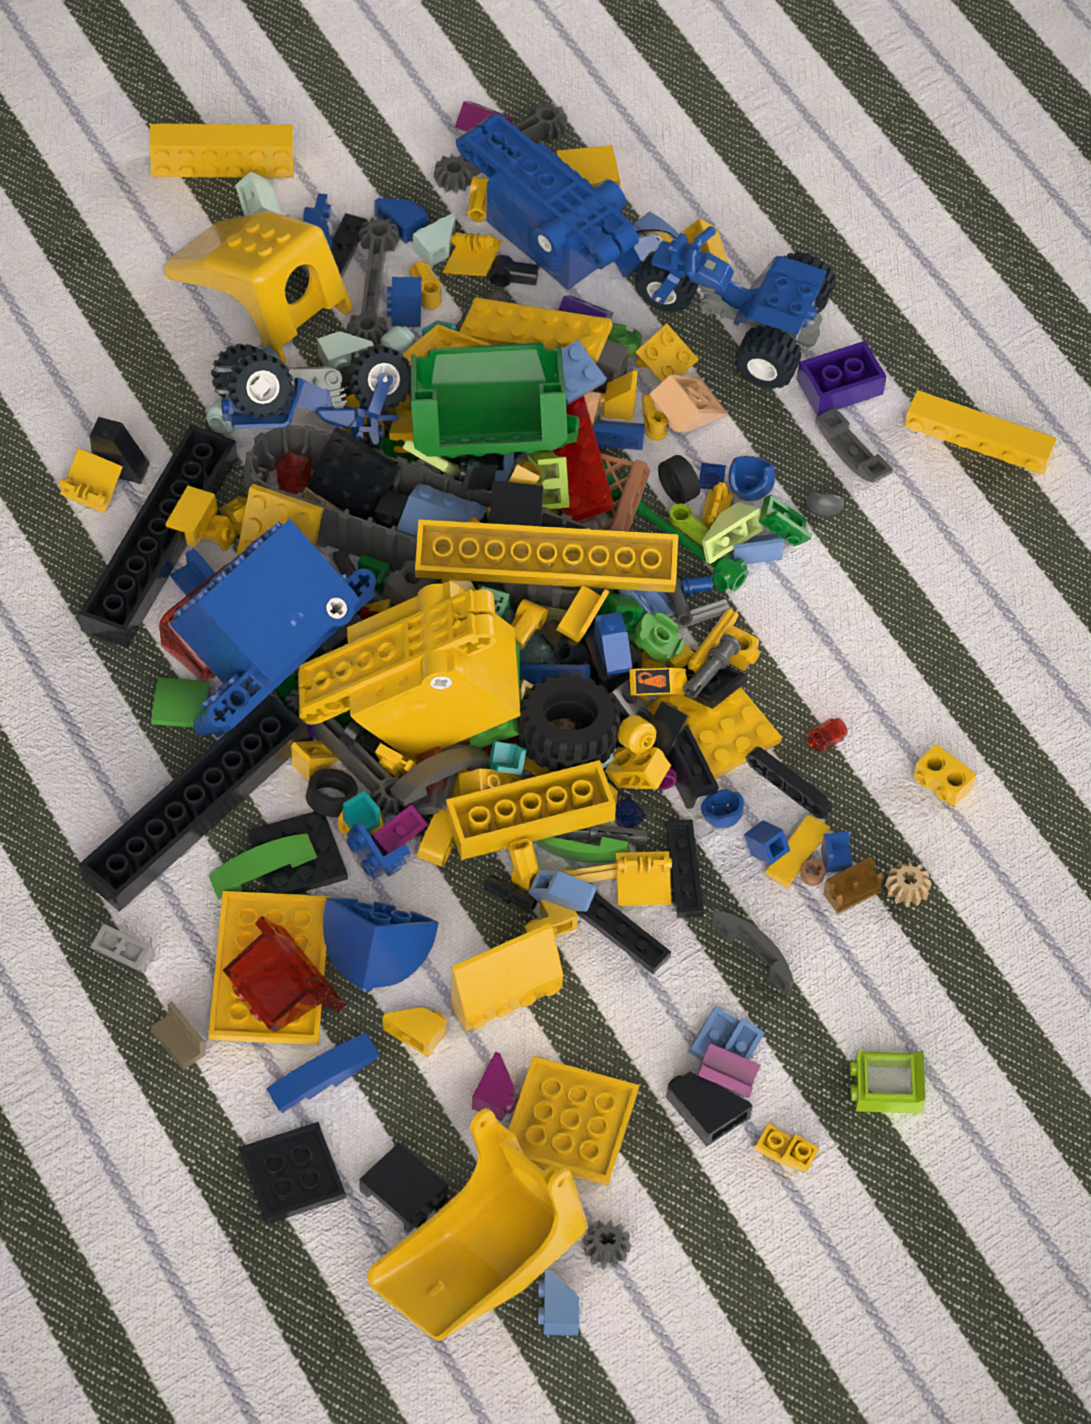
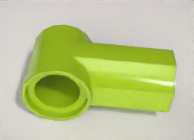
[669,504,710,547]

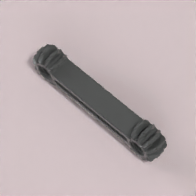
[434,101,567,193]
[347,216,400,347]
[284,689,412,817]

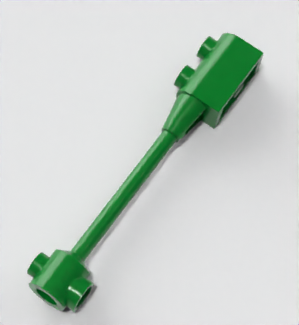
[603,462,748,591]

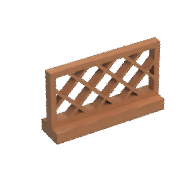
[577,453,650,532]

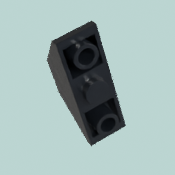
[458,453,498,491]

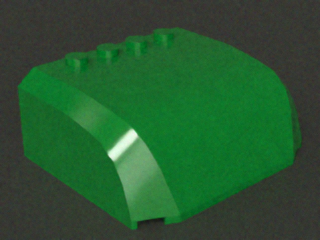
[411,343,568,458]

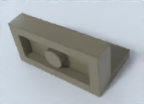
[150,1001,205,1070]

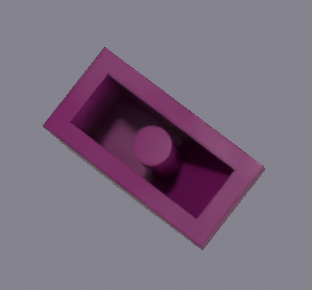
[472,1051,517,1121]

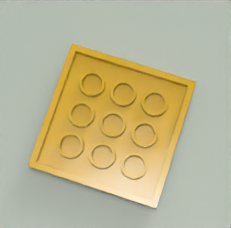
[647,687,782,780]
[509,1056,639,1187]

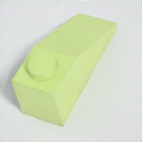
[702,502,764,564]

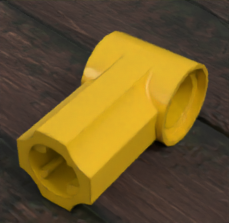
[467,176,489,223]
[409,261,442,310]
[511,599,549,650]
[509,838,540,891]

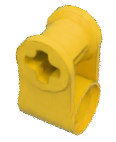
[642,394,669,441]

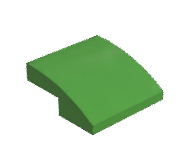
[151,677,210,728]

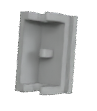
[90,924,156,973]

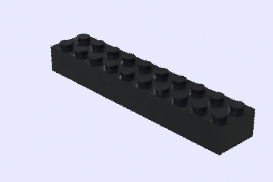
[79,425,237,648]
[79,694,309,912]

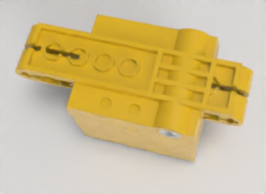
[298,581,520,760]

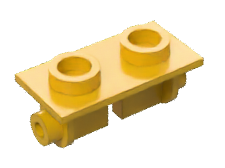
[701,482,734,528]

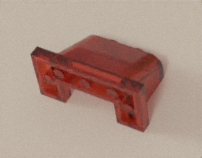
[223,916,346,1032]

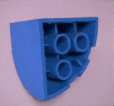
[323,898,439,991]

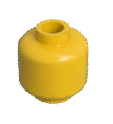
[617,715,656,754]

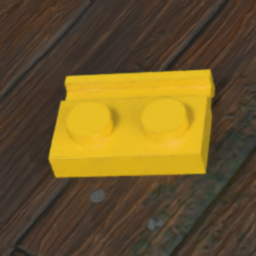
[375,743,415,777]

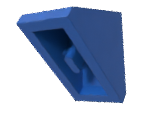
[615,234,660,278]

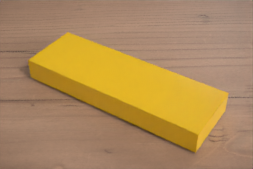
[766,814,830,888]

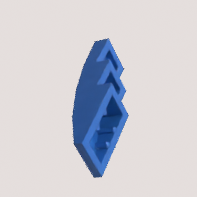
[266,1033,381,1113]

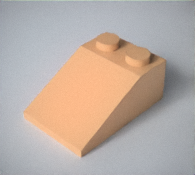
[649,375,728,432]

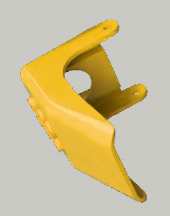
[164,211,352,364]
[367,1108,587,1341]

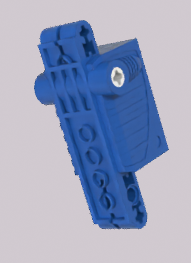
[455,113,639,290]

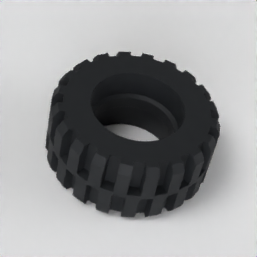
[517,675,620,772]

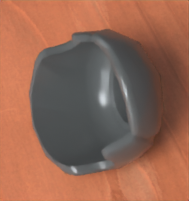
[806,490,845,518]

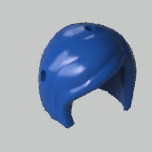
[728,456,775,502]

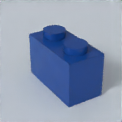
[387,277,421,327]

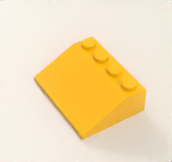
[451,923,563,1031]

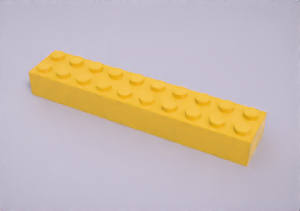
[415,519,678,593]

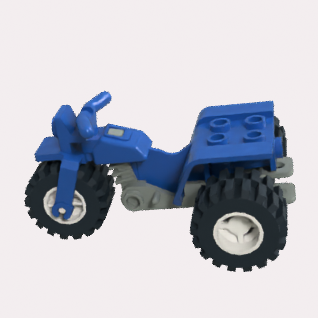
[634,226,836,389]
[211,343,411,446]

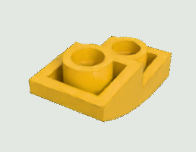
[753,1123,819,1172]

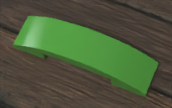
[209,834,317,900]
[533,837,630,863]

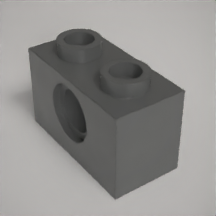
[382,558,441,606]

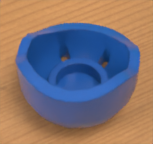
[701,789,744,829]

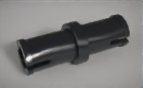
[484,874,538,913]

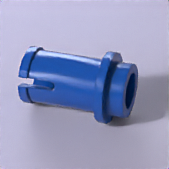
[680,575,713,597]

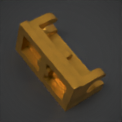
[823,857,883,914]

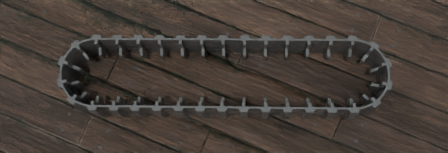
[244,424,620,623]

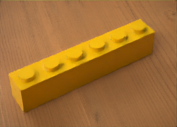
[905,390,1057,474]

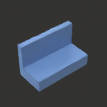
[729,534,784,564]

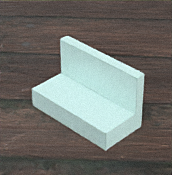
[235,171,282,216]

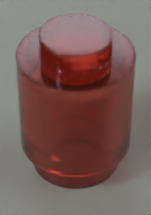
[808,718,848,753]

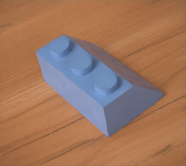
[396,483,488,537]

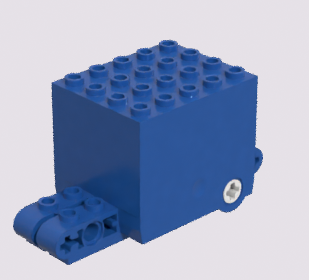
[170,519,376,738]

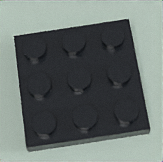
[307,427,401,523]
[247,811,348,895]
[238,1122,346,1225]

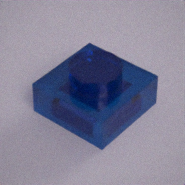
[699,462,726,489]
[614,796,646,828]

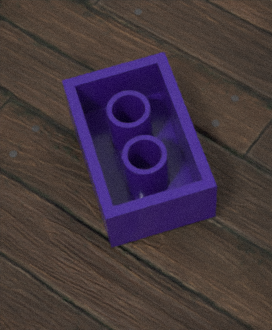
[797,341,887,416]

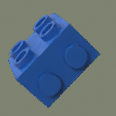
[346,821,411,880]

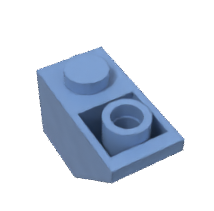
[529,870,597,911]
[538,1270,579,1335]

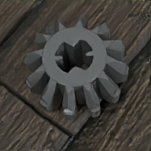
[583,1219,631,1269]

